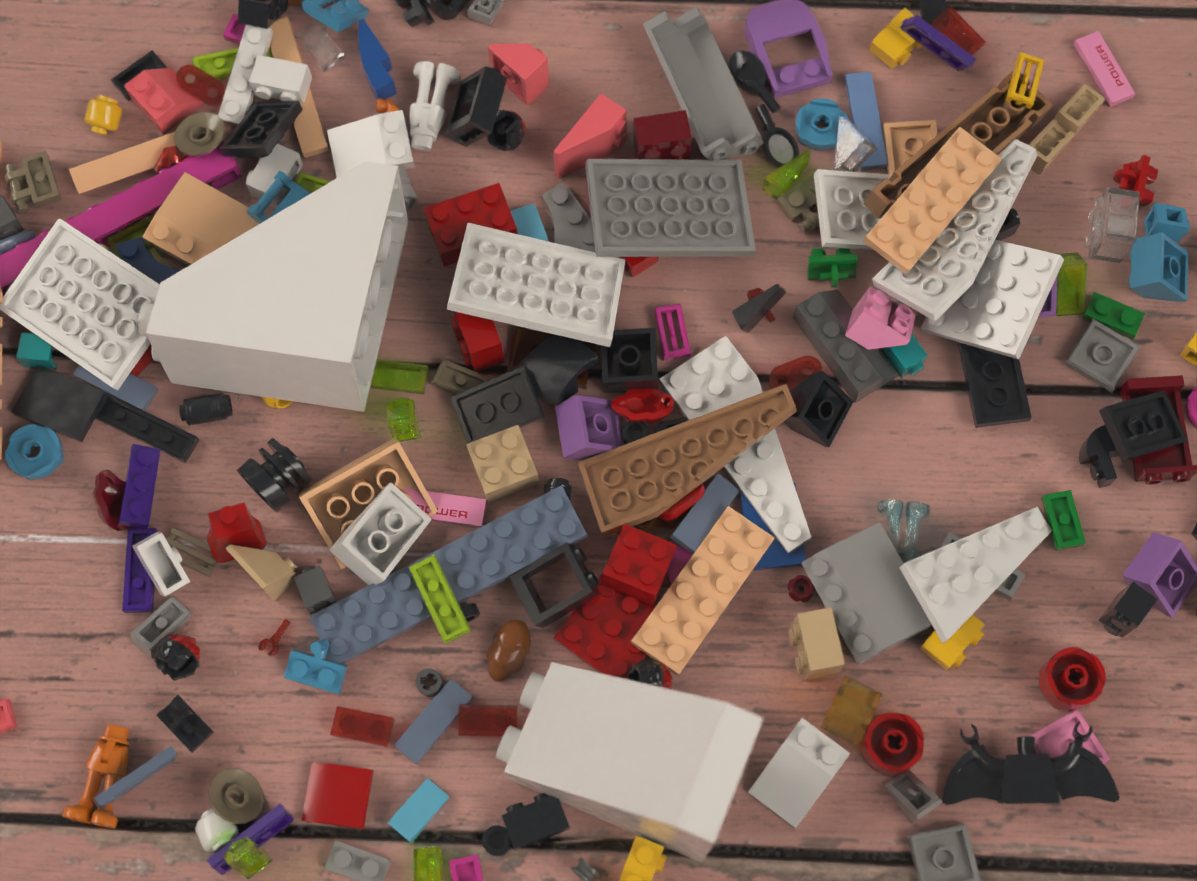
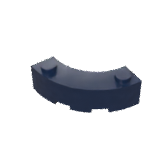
[116,237,181,284]

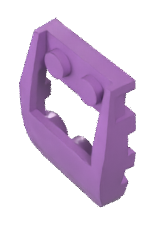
[744,0,832,99]

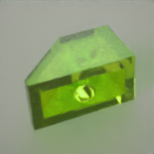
[1056,252,1087,316]
[387,398,422,442]

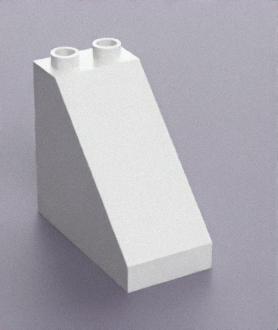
[138,161,408,412]
[496,662,763,863]

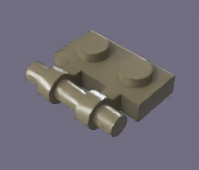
[5,151,62,214]
[776,174,820,233]

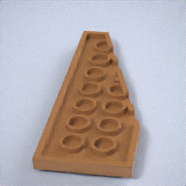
[578,384,797,537]

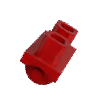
[1113,155,1158,208]

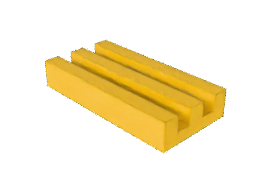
[1005,52,1045,109]

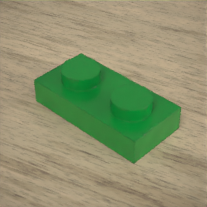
[1082,292,1145,340]
[1041,490,1086,551]

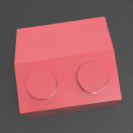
[488,44,549,106]
[124,68,204,135]

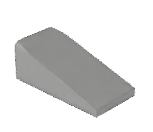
[130,596,193,659]

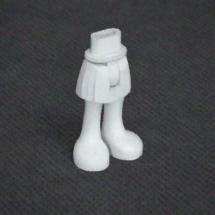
[409,61,461,151]

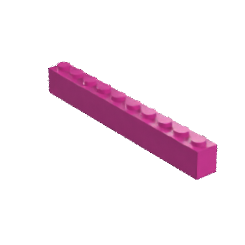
[0,141,243,296]

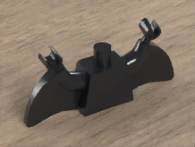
[942,721,1119,805]

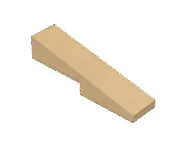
[1029,84,1106,175]

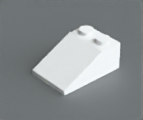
[327,110,415,178]
[329,482,432,585]
[748,718,850,829]

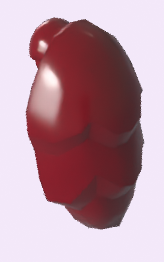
[92,470,131,531]

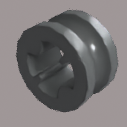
[416,669,443,697]
[571,857,600,881]

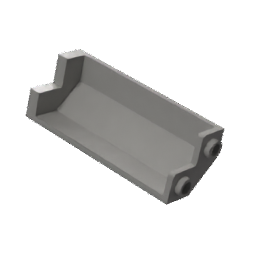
[643,7,764,160]

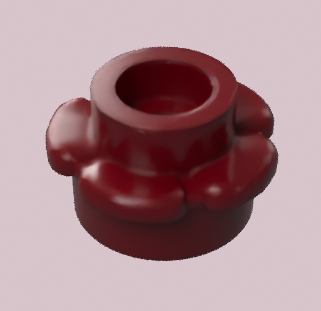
[787,575,815,602]

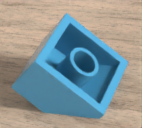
[1129,232,1189,302]

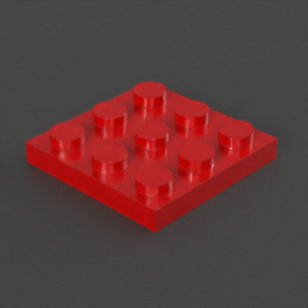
[553,574,655,680]

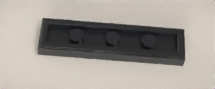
[95,392,199,463]

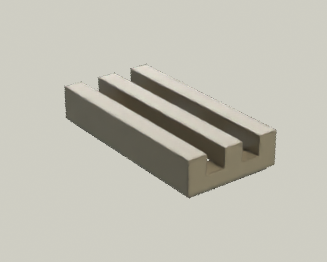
[166,527,218,577]

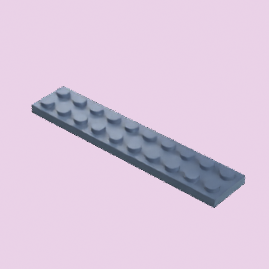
[309,485,588,664]

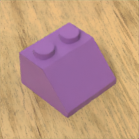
[555,395,624,460]
[1122,532,1197,618]

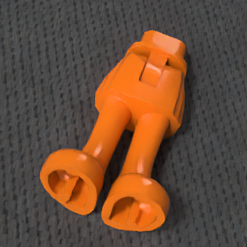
[62,724,130,829]

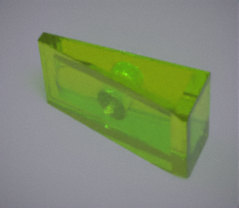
[762,150,811,200]

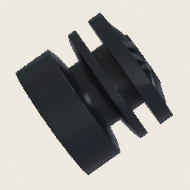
[236,438,312,513]

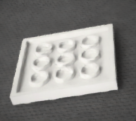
[921,240,1064,359]

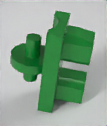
[807,248,858,288]

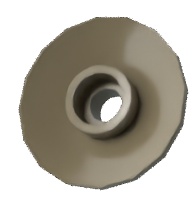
[174,112,226,156]
[208,769,264,824]

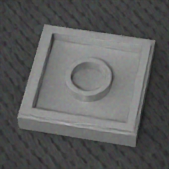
[1064,319,1140,392]
[907,823,981,881]

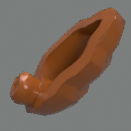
[486,619,531,682]

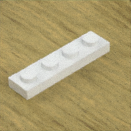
[218,25,273,126]

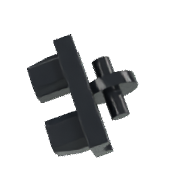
[395,0,435,27]
[156,695,214,753]

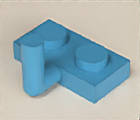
[284,638,348,694]

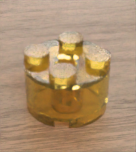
[821,676,883,747]

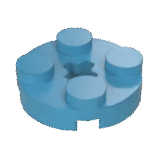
[795,99,848,150]
[5,424,64,481]

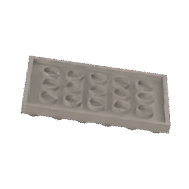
[585,159,756,257]

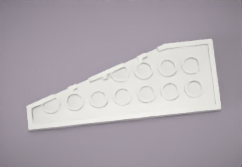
[872,139,1037,322]
[659,336,811,554]

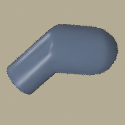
[0,230,36,254]

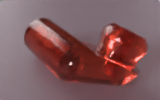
[153,146,189,173]

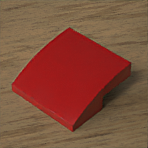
[302,762,374,829]

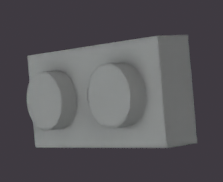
[324,840,391,881]

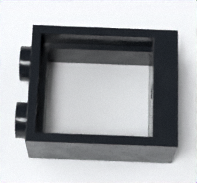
[444,66,507,147]
[509,542,601,628]

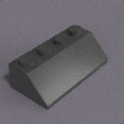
[793,289,900,403]

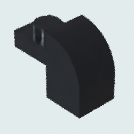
[1079,425,1119,488]

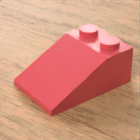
[553,94,628,178]

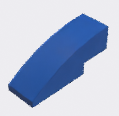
[358,19,397,100]

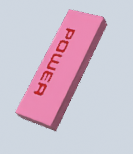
[1074,31,1135,107]
[404,488,487,528]

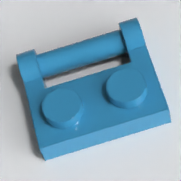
[302,0,369,32]
[247,171,311,223]

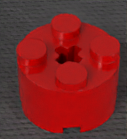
[1039,647,1106,711]
[860,712,924,776]

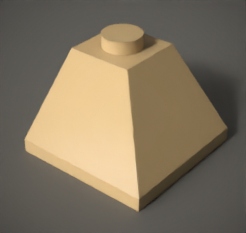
[226,545,297,601]

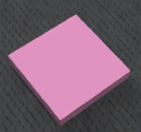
[1030,709,1110,764]

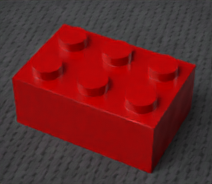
[424,183,518,267]

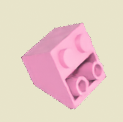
[845,286,916,350]

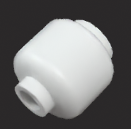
[195,809,239,854]

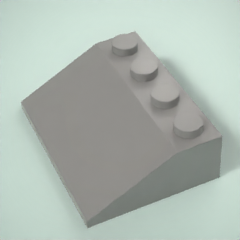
[801,522,932,664]

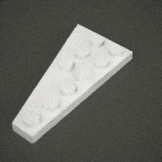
[899,507,1052,643]

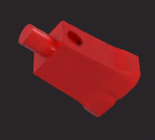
[207,502,267,563]

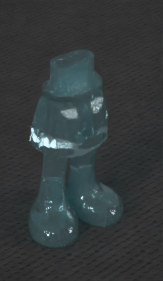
[877,500,930,563]

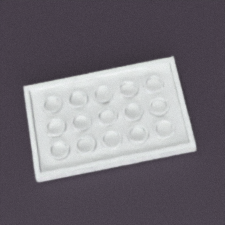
[0,218,160,390]
[447,223,625,347]

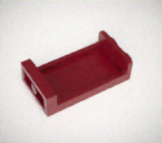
[1120,375,1197,485]

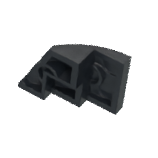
[515,334,598,405]

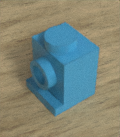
[1144,202,1190,242]

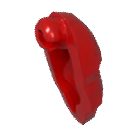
[611,388,674,423]

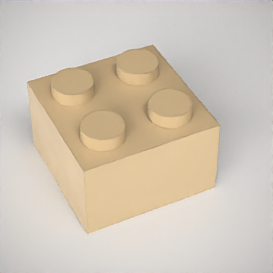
[466,425,540,503]
[789,607,845,681]

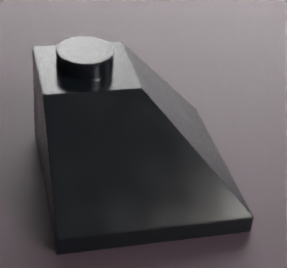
[783,371,853,447]

